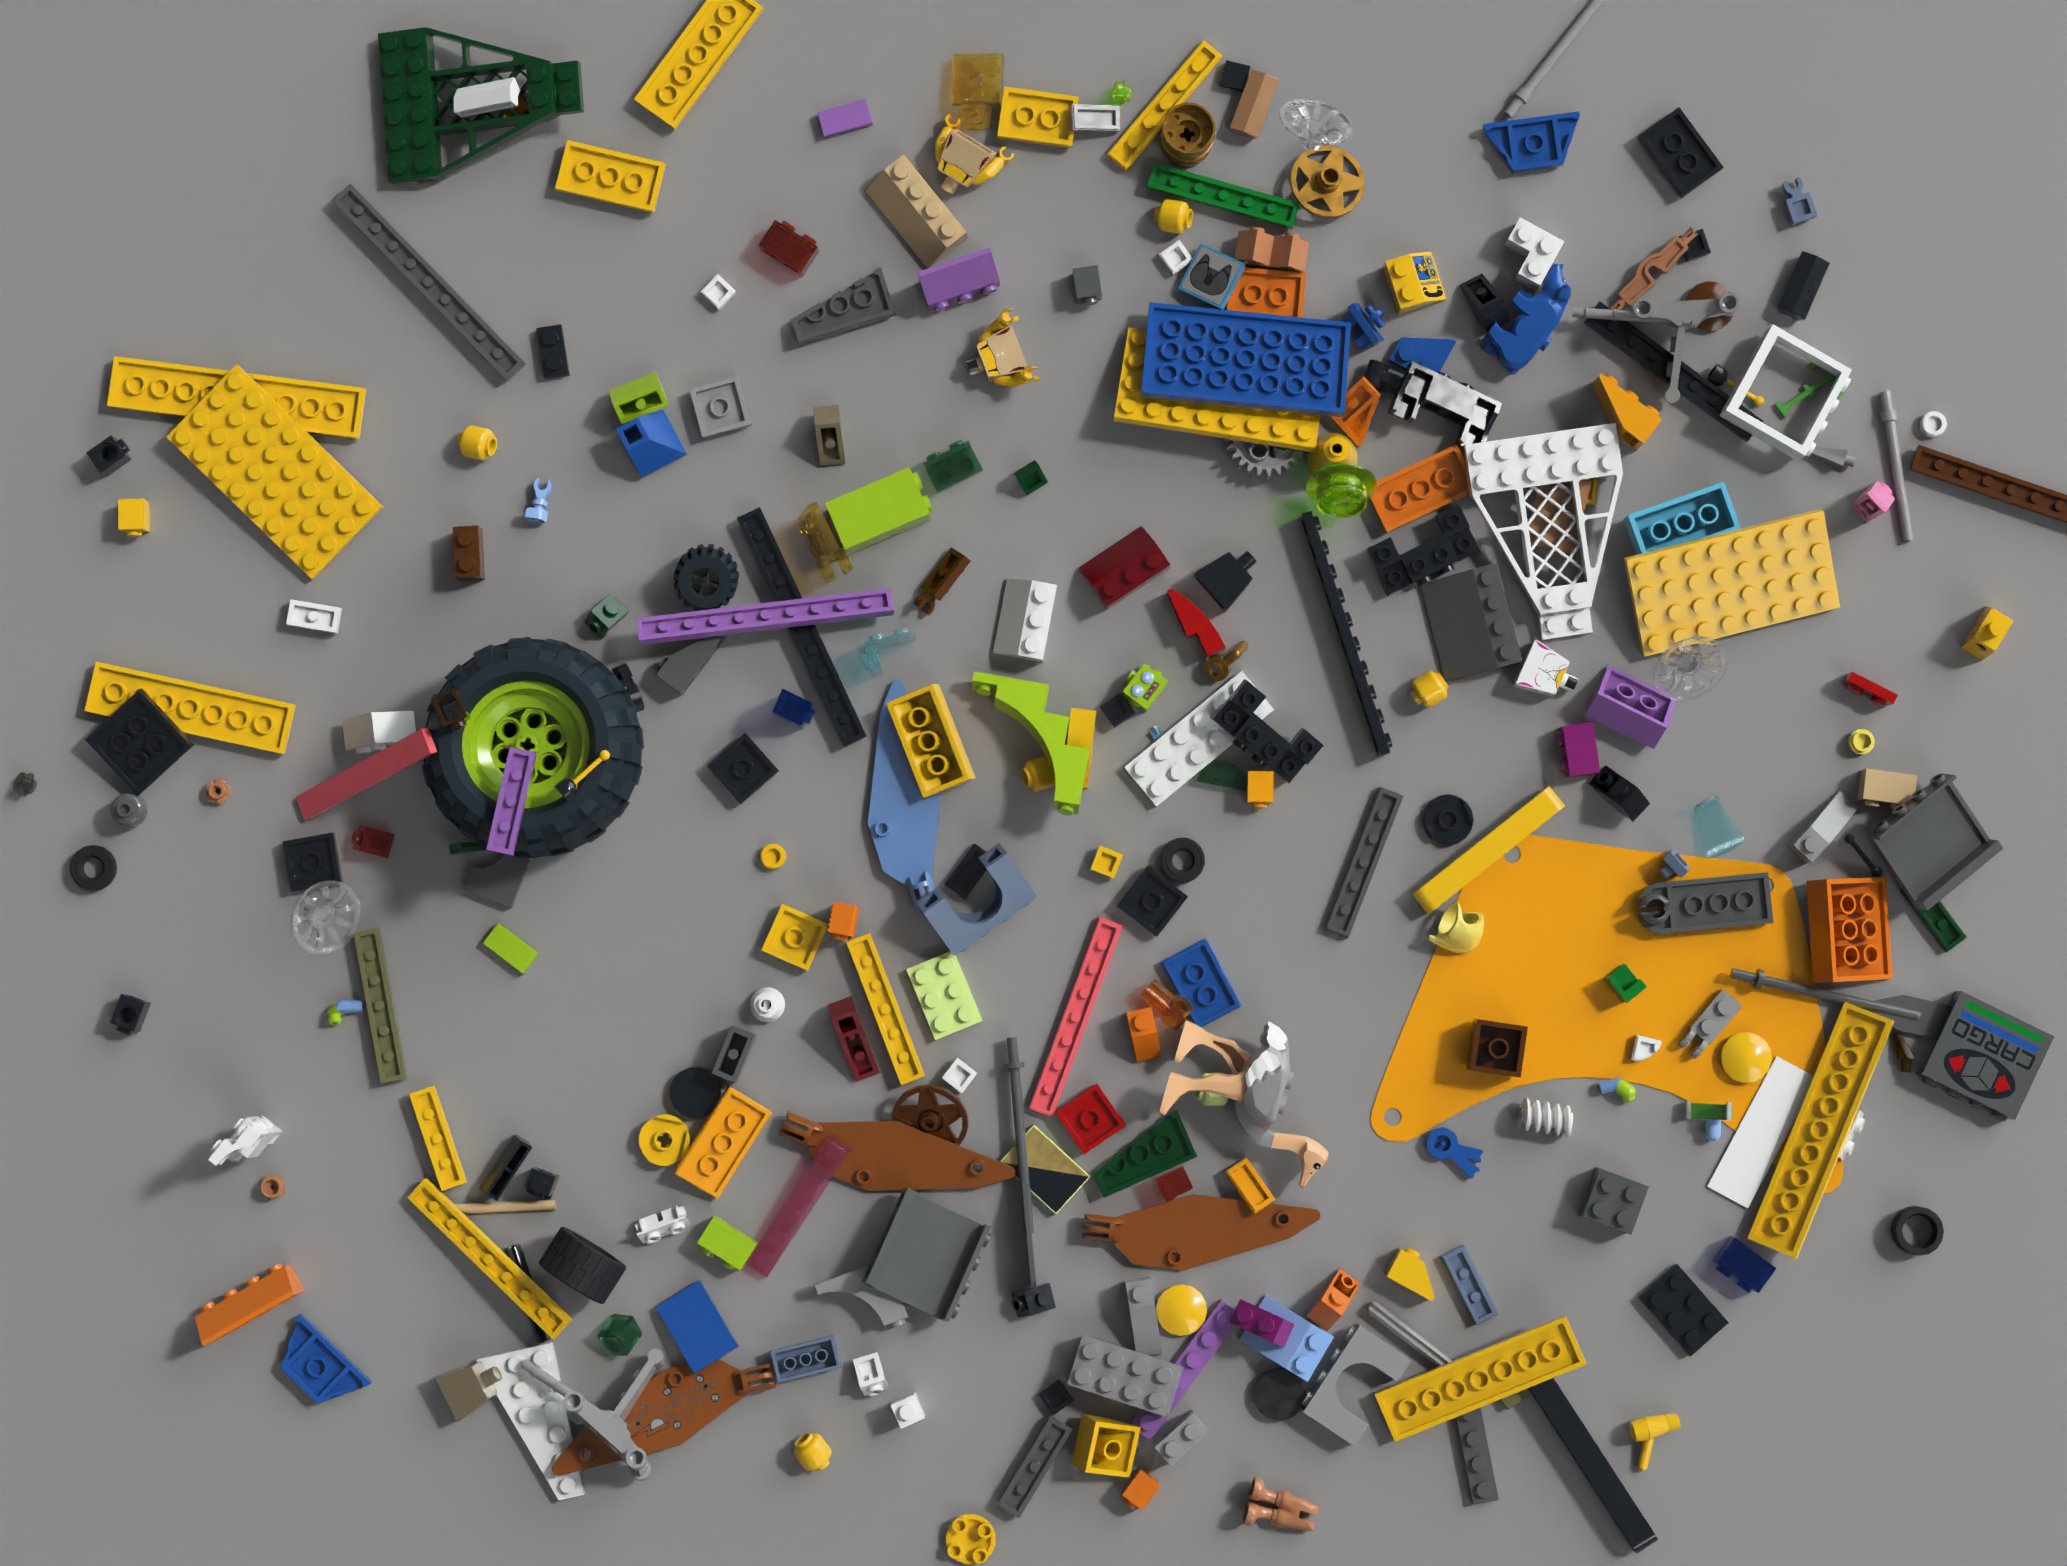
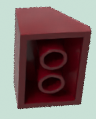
[1078,526,1171,610]

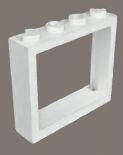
[1719,325,1852,461]

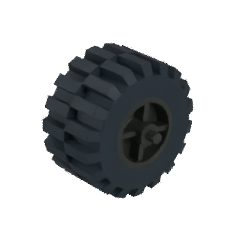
[673,544,739,611]

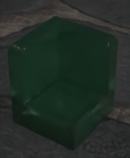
[597,1314,642,1356]

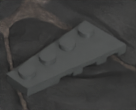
[791,267,896,345]

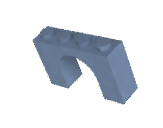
[916,843,1037,956]

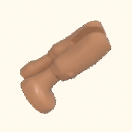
[1242,1477,1320,1531]

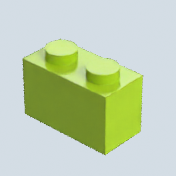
[609,371,669,424]
[697,1215,758,1271]

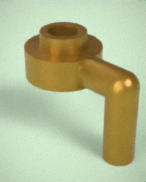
[1204,641,1248,681]

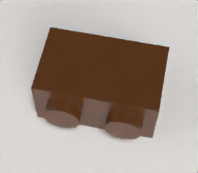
[453,525,485,581]

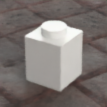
[891,1392,925,1429]

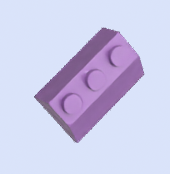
[917,247,1000,312]
[1585,665,1676,749]

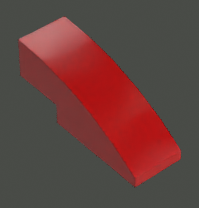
[1166,588,1226,658]

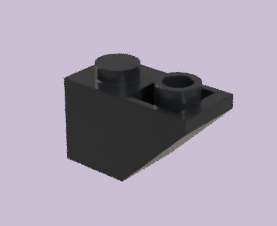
[1588,765,1650,822]

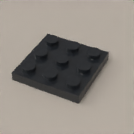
[85,688,194,796]

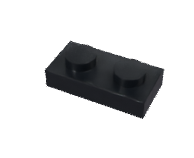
[536,324,570,379]

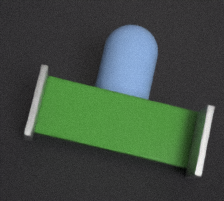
[1685,1101,1732,1141]

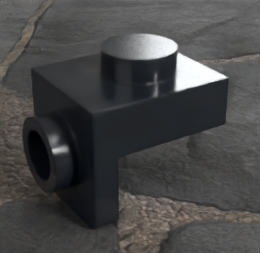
[1012,1283,1056,1317]

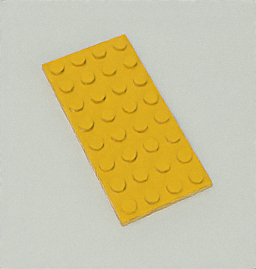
[1114,327,1320,453]
[166,364,384,579]
[1624,509,1840,657]

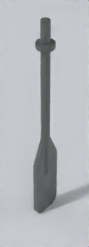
[1730,968,1953,1039]
[1004,1037,1036,1288]

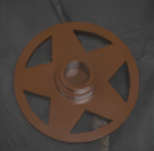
[892,1085,969,1145]

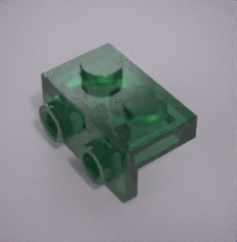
[923,440,983,493]

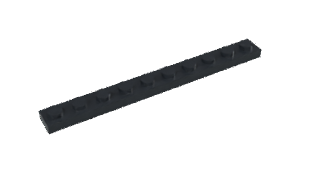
[737,507,867,748]
[1300,511,1393,757]

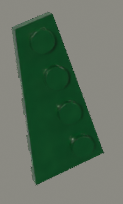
[1093,1109,1197,1198]

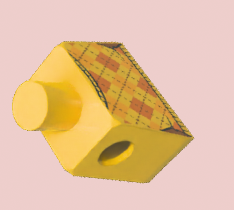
[1960,606,2013,660]

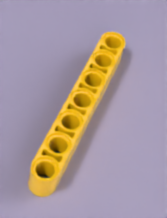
[1412,786,1565,914]

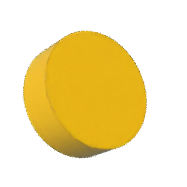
[760,844,786,869]

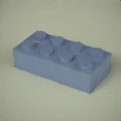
[771,1335,841,1383]

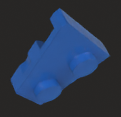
[1388,337,1456,372]

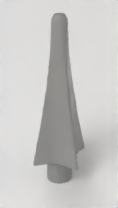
[1797,442,1856,469]

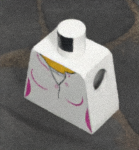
[1513,640,1578,696]

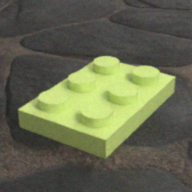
[906,951,983,1040]

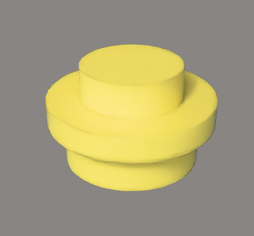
[1848,729,1875,755]

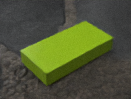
[483,923,539,974]

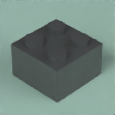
[1579,1167,1649,1235]

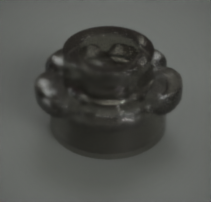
[13,772,37,796]

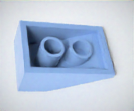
[1239,1295,1334,1382]

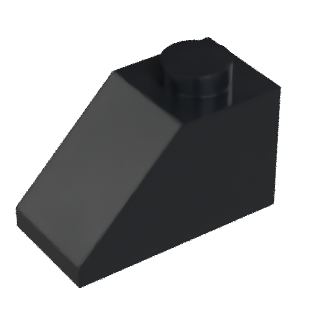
[1460,274,1510,332]

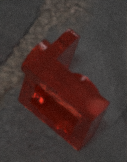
[352,825,395,858]

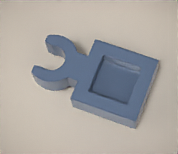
[1782,177,1818,226]

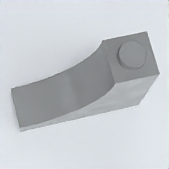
[814,1264,909,1328]

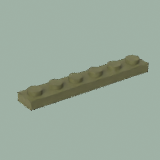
[353,928,408,1084]

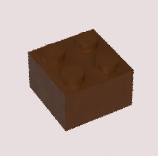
[1466,1019,1528,1078]

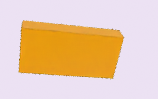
[1225,1157,1276,1215]

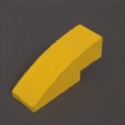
[1067,708,1096,789]

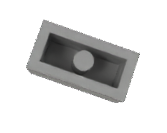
[1154,1410,1210,1467]

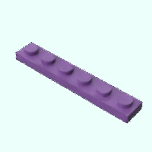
[1130,1300,1235,1440]

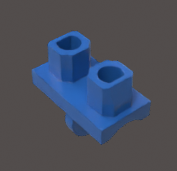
[1340,303,1385,349]

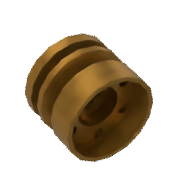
[1160,102,1215,167]

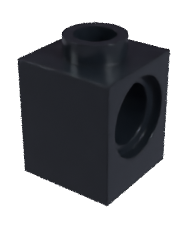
[86,435,132,477]
[110,994,151,1035]

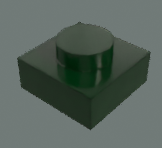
[1014,460,1048,495]

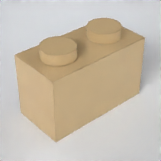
[1857,768,1917,810]

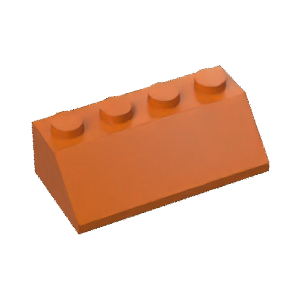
[195,1263,305,1346]

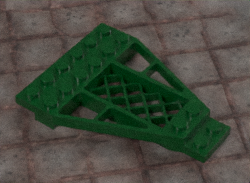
[378,27,584,184]

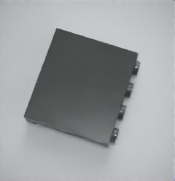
[1867,773,2003,911]

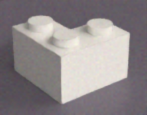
[1504,217,1565,291]
[342,711,416,754]

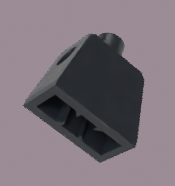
[1193,551,1257,612]

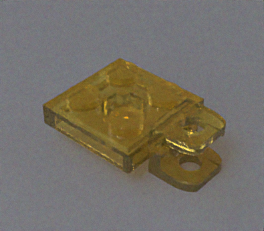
[951,53,1004,130]
[798,502,852,582]

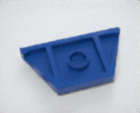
[1482,111,1580,173]
[281,1313,372,1404]

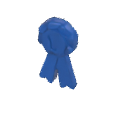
[1426,1127,1483,1179]

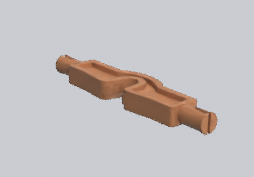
[1609,227,1698,310]

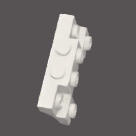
[208,1116,283,1166]

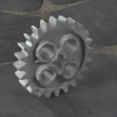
[1225,439,1304,479]

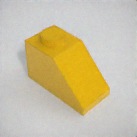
[1384,1247,1434,1301]

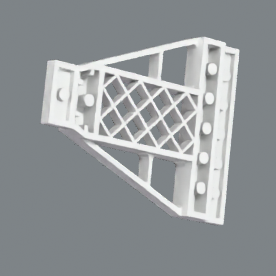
[1464,423,1623,640]

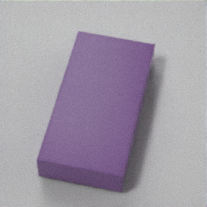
[817,99,873,138]

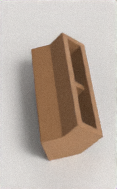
[1230,70,1279,140]

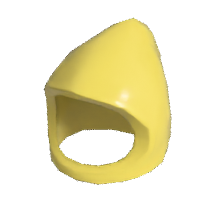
[1428,901,1484,953]

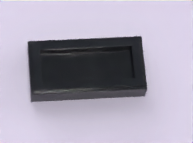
[945,844,987,899]

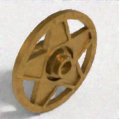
[1290,145,1365,218]

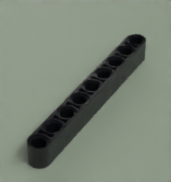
[1528,1378,1658,1554]

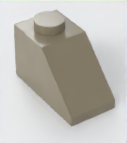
[814,405,846,466]

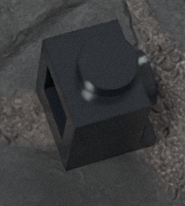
[524,1167,559,1200]

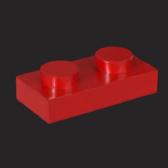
[1843,672,1898,707]

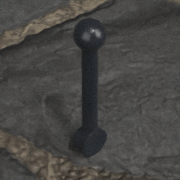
[1844,834,1882,877]

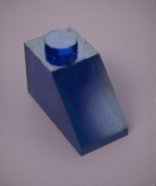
[772,689,815,728]

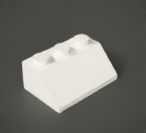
[993,578,1057,663]

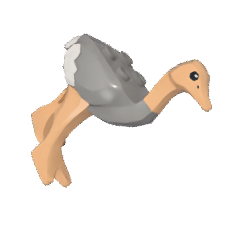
[1159,1020,1329,1188]

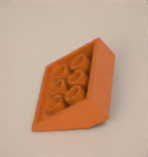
[1806,877,1893,983]

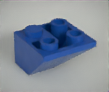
[616,410,687,478]

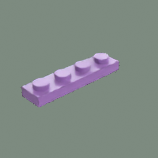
[486,747,537,856]

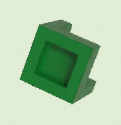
[1604,964,1647,1003]

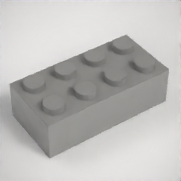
[1067,1335,1184,1417]

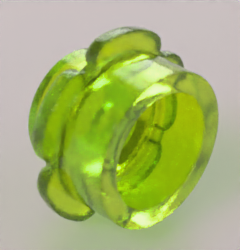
[1112,81,1131,106]

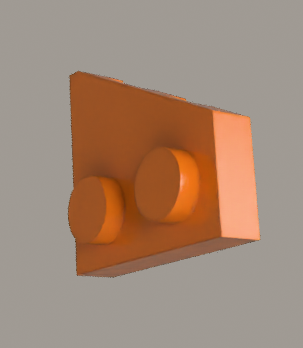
[1330,376,1381,447]

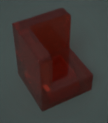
[1155,1165,1193,1202]

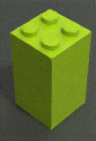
[825,467,933,556]

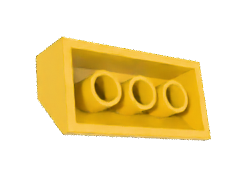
[886,684,976,798]

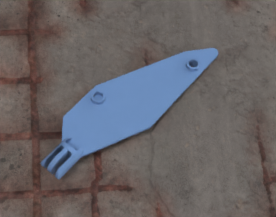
[868,680,940,916]

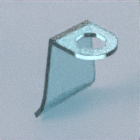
[1693,795,1745,857]

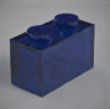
[1712,1236,1776,1293]

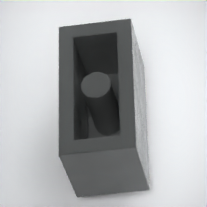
[712,1025,757,1083]

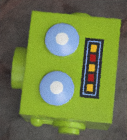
[1122,664,1168,712]

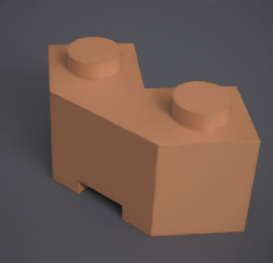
[1234,227,1309,272]

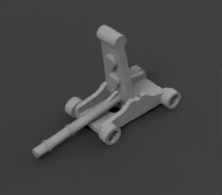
[1572,292,1740,404]
[521,1349,665,1481]

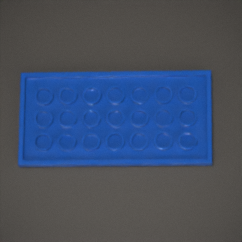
[1141,302,1351,417]

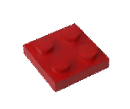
[1055,1083,1126,1155]

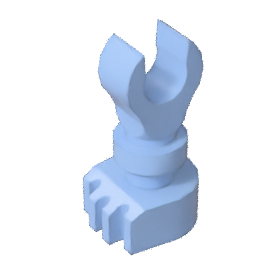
[523,478,552,523]

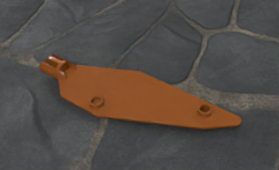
[778,1111,1015,1191]
[1082,1194,1320,1270]

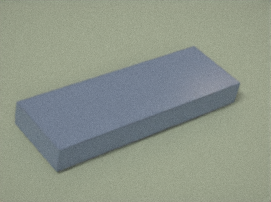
[1441,1245,1498,1326]

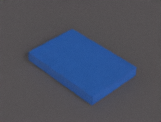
[1161,938,1242,1027]
[655,1280,740,1374]

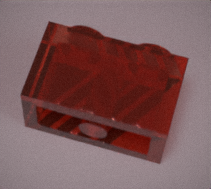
[759,220,819,277]

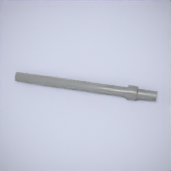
[1504,0,1603,118]
[1880,390,1913,542]

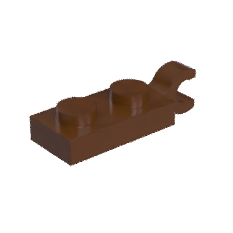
[913,547,971,615]

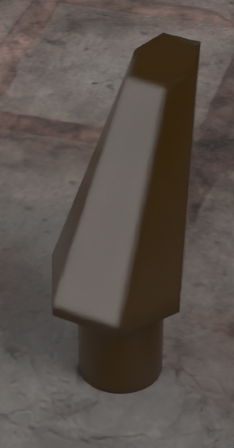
[1893,1033,1916,1073]

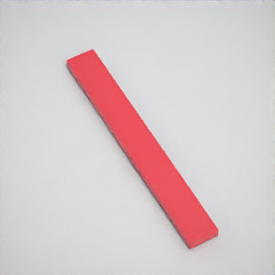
[296,727,437,820]
[1028,917,1123,1117]

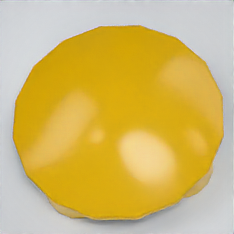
[1721,1032,1772,1083]
[1156,1284,1207,1336]
[945,1514,996,1565]

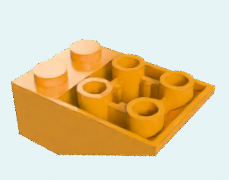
[1591,373,1662,451]

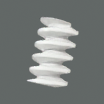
[1518,1098,1573,1138]

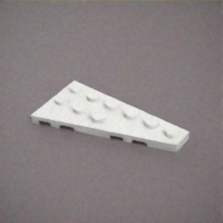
[476,1342,585,1500]

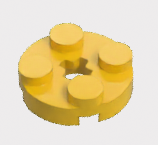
[639,1114,691,1166]

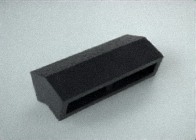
[1778,251,1830,321]
[479,1134,532,1201]

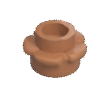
[205,779,231,804]
[260,1174,285,1200]

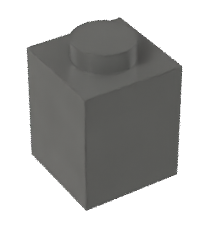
[1072,265,1102,306]

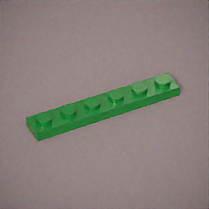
[1147,162,1299,229]

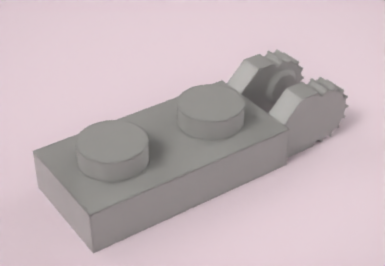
[1678,989,1742,1059]

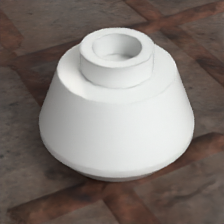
[750,987,785,1022]

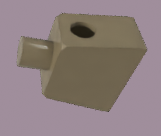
[435,1362,502,1422]

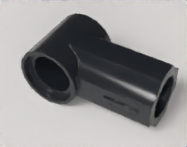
[1364,360,1404,395]

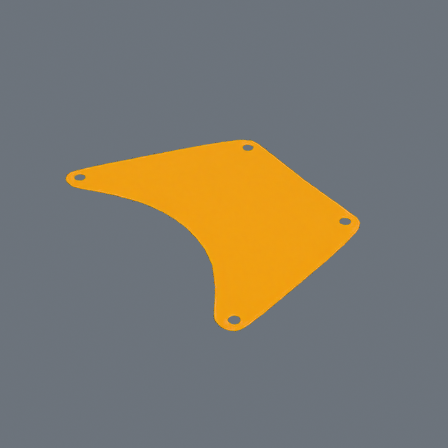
[1370,835,1843,1194]

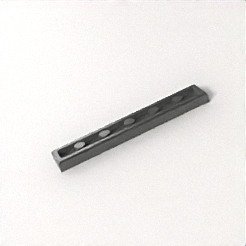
[1324,787,1403,938]

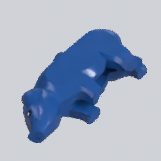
[1479,264,1571,375]

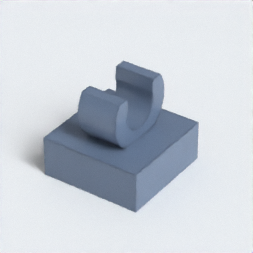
[1659,848,1690,879]

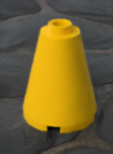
[1307,433,1358,483]

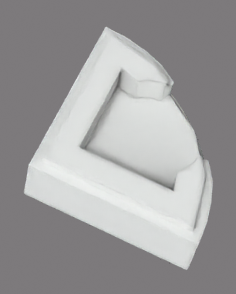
[1630,1035,1662,1061]

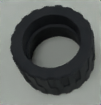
[539,1227,626,1304]

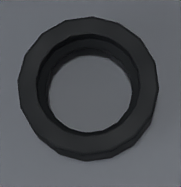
[1891,1206,1944,1256]

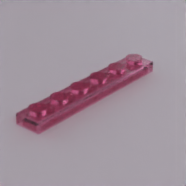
[746,1134,852,1278]

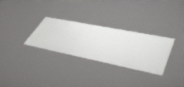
[1707,1056,1814,1208]

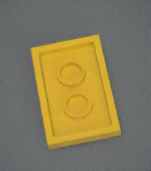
[997,87,1079,148]

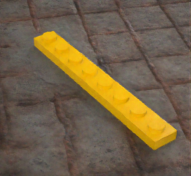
[408,1178,573,1340]

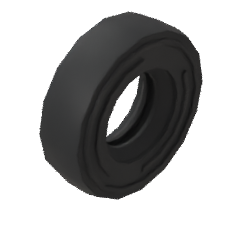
[1160,838,1205,883]
[69,845,117,891]

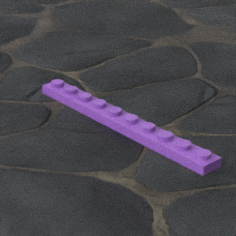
[636,588,894,645]

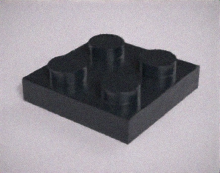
[707,733,779,805]
[282,832,343,892]
[1117,866,1188,937]

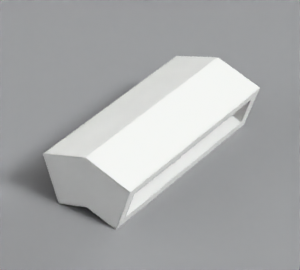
[453,77,520,118]

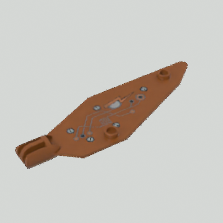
[552,1360,776,1476]

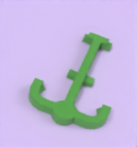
[1775,362,1844,418]

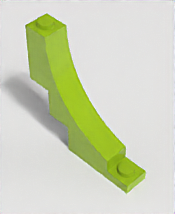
[972,671,1090,815]

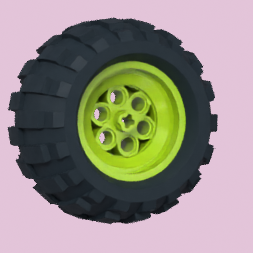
[421,637,644,859]

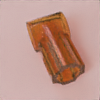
[1141,979,1193,1030]

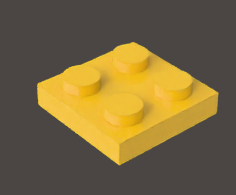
[761,904,829,971]

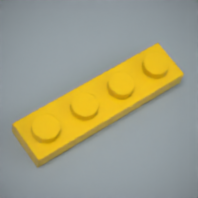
[409,1085,467,1191]

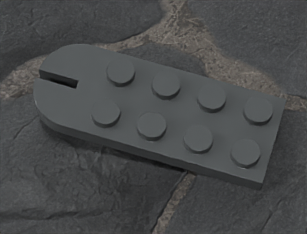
[1636,872,1774,934]

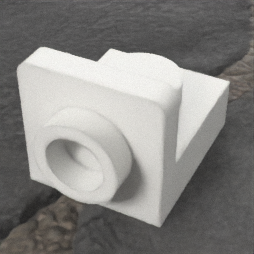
[853,1352,889,1396]

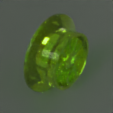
[1306,464,1377,518]

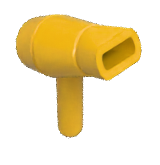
[1629,1413,1681,1471]

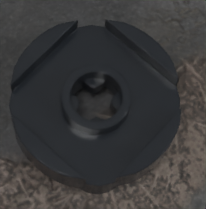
[611,663,644,713]

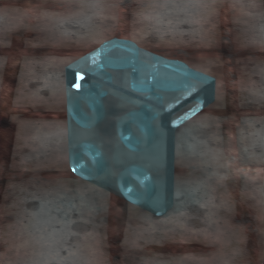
[862,628,916,677]

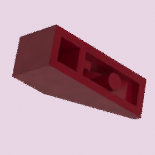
[828,996,880,1082]

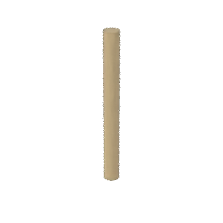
[454,1200,556,1214]

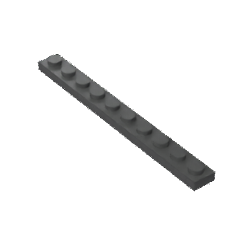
[332,184,526,381]

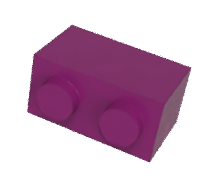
[1556,722,1600,778]
[1230,1299,1294,1348]

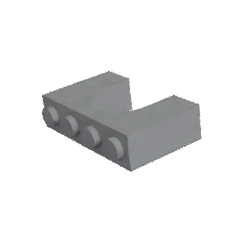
[1301,1324,1411,1447]

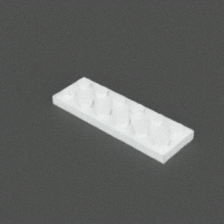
[1124,671,1274,807]

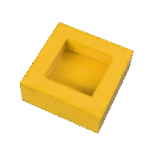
[1090,846,1123,879]

